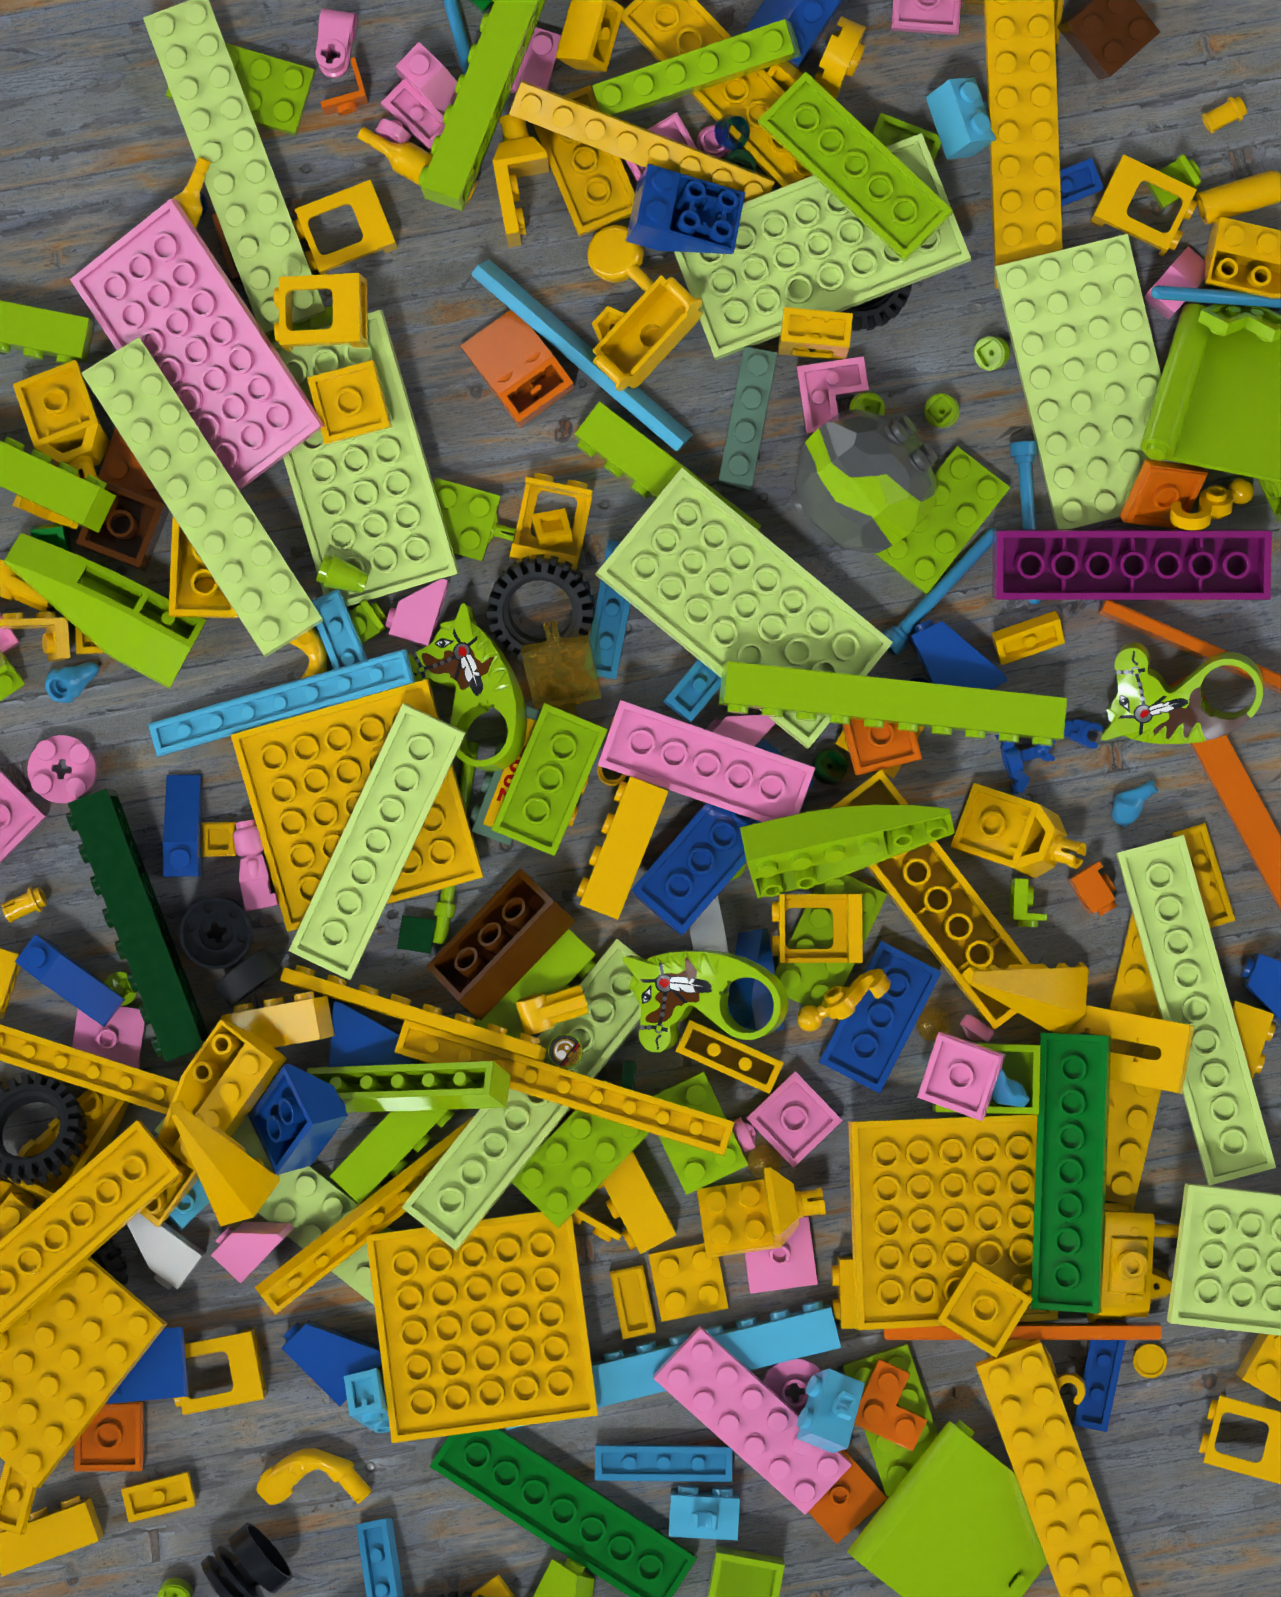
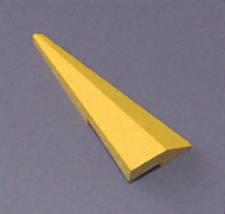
[961,962,1089,1033]
[169,1100,280,1227]

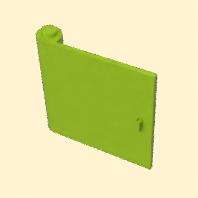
[1140,304,1281,483]
[846,1420,1047,1597]

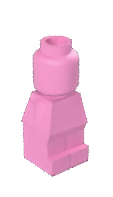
[233,819,279,911]

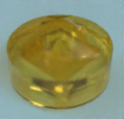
[916,1007,951,1042]
[747,1144,781,1179]

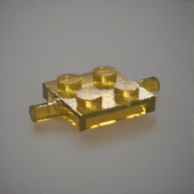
[521,621,602,717]

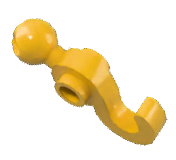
[1170,478,1254,531]
[797,969,891,1032]

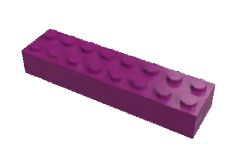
[992,529,1272,600]

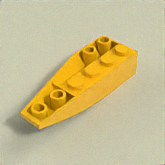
[1205,216,1281,299]
[140,1019,287,1227]

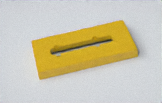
[1065,1005,1194,1094]

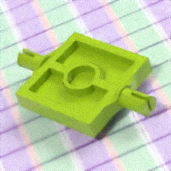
[434,477,516,561]

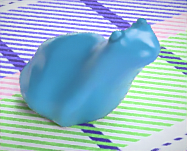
[45,662,99,703]
[1112,779,1158,827]
[992,1067,1029,1107]

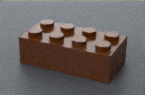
[426,868,576,1021]

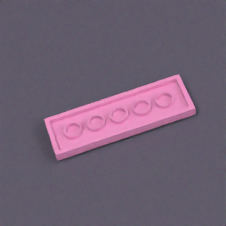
[598,700,815,822]
[653,1325,852,1515]

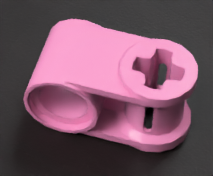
[315,8,357,78]

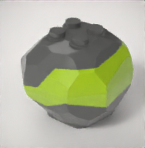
[791,409,937,553]

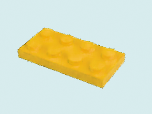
[532,85,635,237]

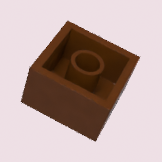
[1057,0,1160,80]
[76,480,170,572]

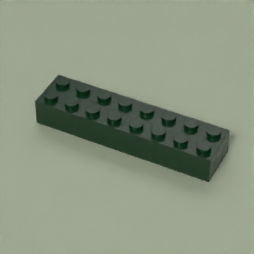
[66,788,209,1062]

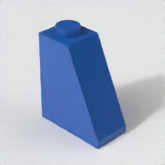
[909,619,1008,690]
[1240,953,1281,1025]
[328,1001,420,1067]
[281,1320,382,1407]

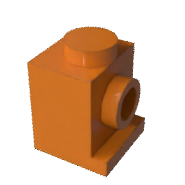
[1067,861,1117,916]

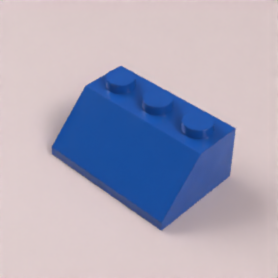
[743,0,845,71]
[248,1064,348,1175]

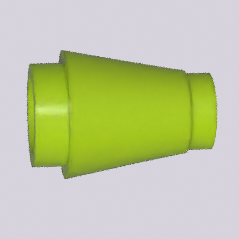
[316,555,369,593]

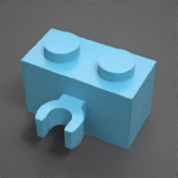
[926,77,996,159]
[797,1368,865,1453]
[668,1485,740,1541]

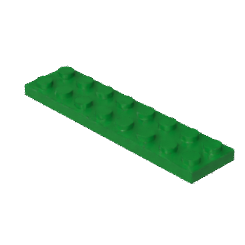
[1031,1033,1111,1314]
[429,1429,697,1597]

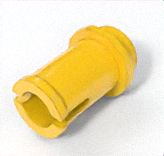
[1201,96,1247,134]
[1,887,48,923]

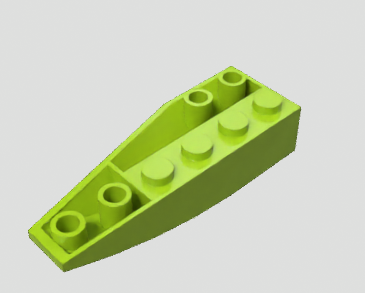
[4,533,207,689]
[740,805,955,898]

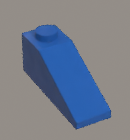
[163,774,203,877]
[728,928,785,1038]
[15,934,125,1027]

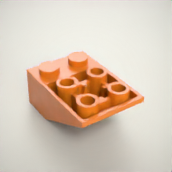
[460,310,574,429]

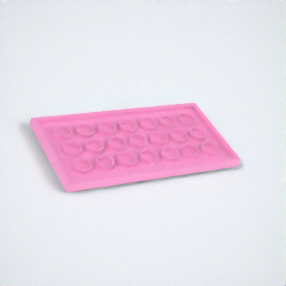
[70,199,325,491]

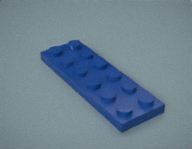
[630,738,815,937]

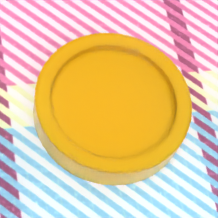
[1132,1343,1167,1378]

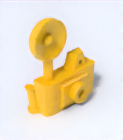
[587,225,703,391]
[1087,1203,1180,1323]

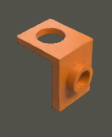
[320,57,368,116]

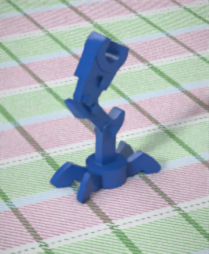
[994,719,1103,795]

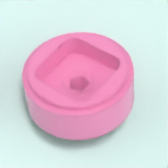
[375,119,411,143]
[960,1014,994,1043]
[732,1117,756,1153]

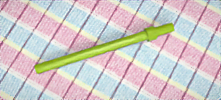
[433,741,479,945]

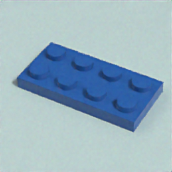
[818,941,942,1094]

